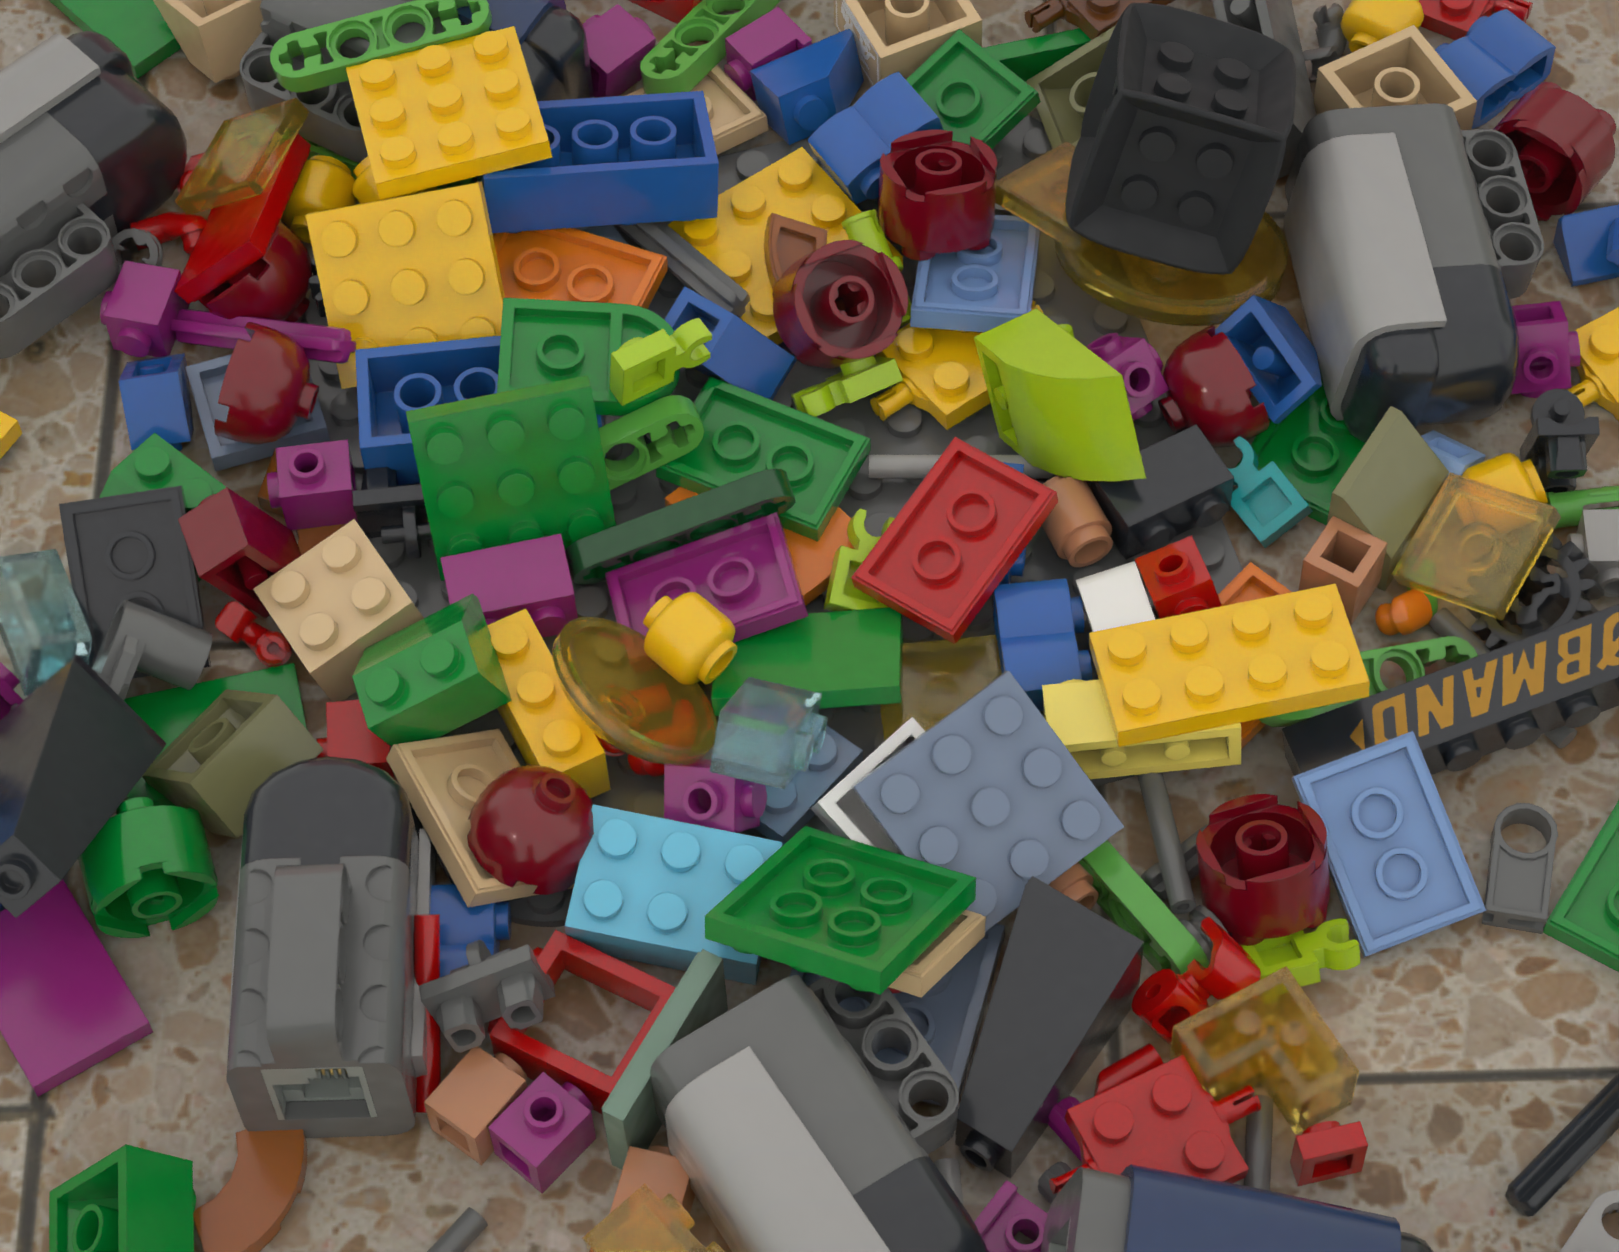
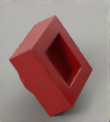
[1290,1121,1368,1186]

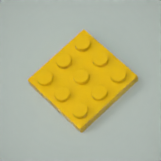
[346,26,553,200]
[668,147,903,345]
[305,181,505,389]

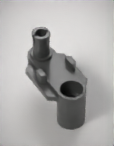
[9,600,213,712]

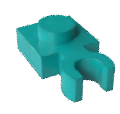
[1228,436,1313,548]

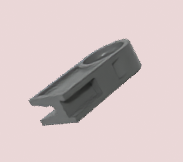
[1482,803,1558,934]

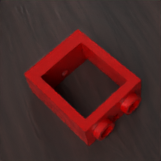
[488,929,676,1115]

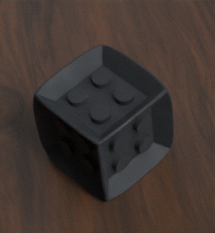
[1066,3,1297,275]

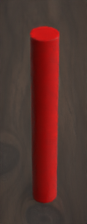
[414,914,441,1113]

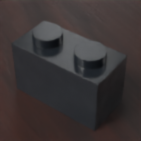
[1090,425,1234,560]

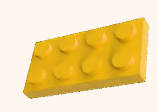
[1089,584,1370,747]

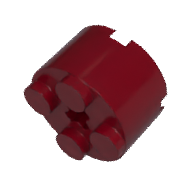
[1493,82,1616,221]
[878,130,997,261]
[772,240,908,369]
[1196,794,1330,946]

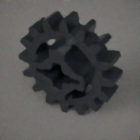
[1466,532,1604,651]

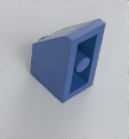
[750,29,864,145]
[1215,295,1322,424]
[118,353,194,451]

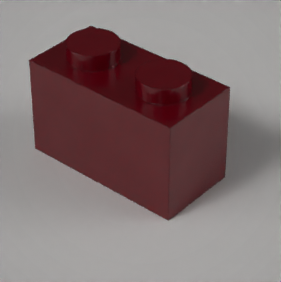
[178,487,301,618]

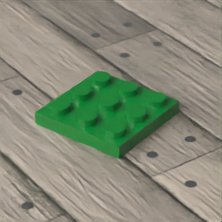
[406,375,616,581]
[705,826,976,995]

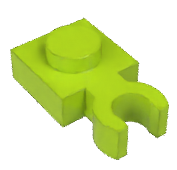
[609,318,712,406]
[791,355,903,417]
[824,509,895,612]
[1241,918,1361,997]

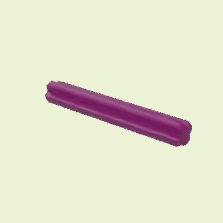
[171,308,356,364]

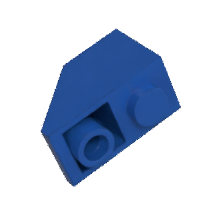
[664,286,797,400]

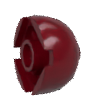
[199,221,313,322]
[214,322,319,445]
[1158,325,1270,448]
[467,764,594,895]

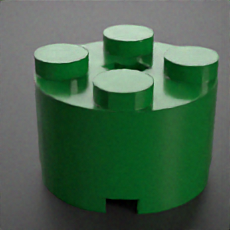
[78,797,219,938]

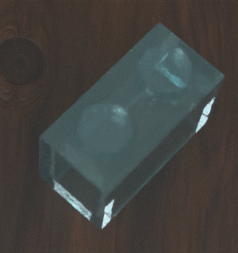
[0,549,92,696]
[709,677,827,790]

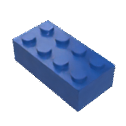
[477,91,719,233]
[355,336,607,485]

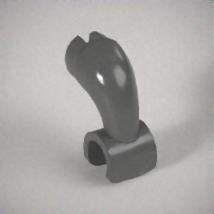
[1303,3,1347,83]

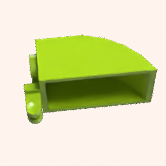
[974,308,1146,482]

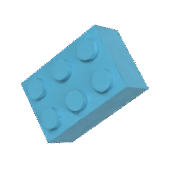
[565,804,782,985]

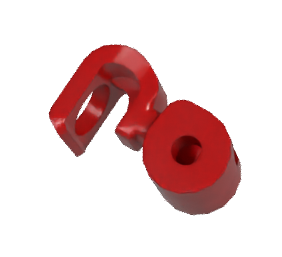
[1131,917,1261,1046]

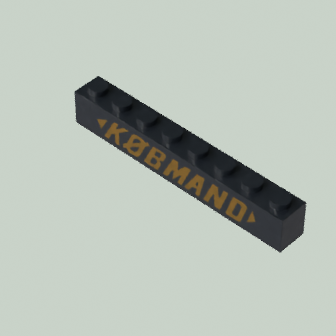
[1282,604,1619,776]

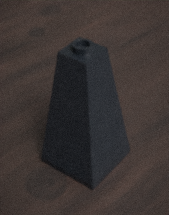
[0,654,167,918]
[955,876,1144,1179]

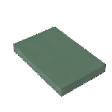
[601,949,728,1170]

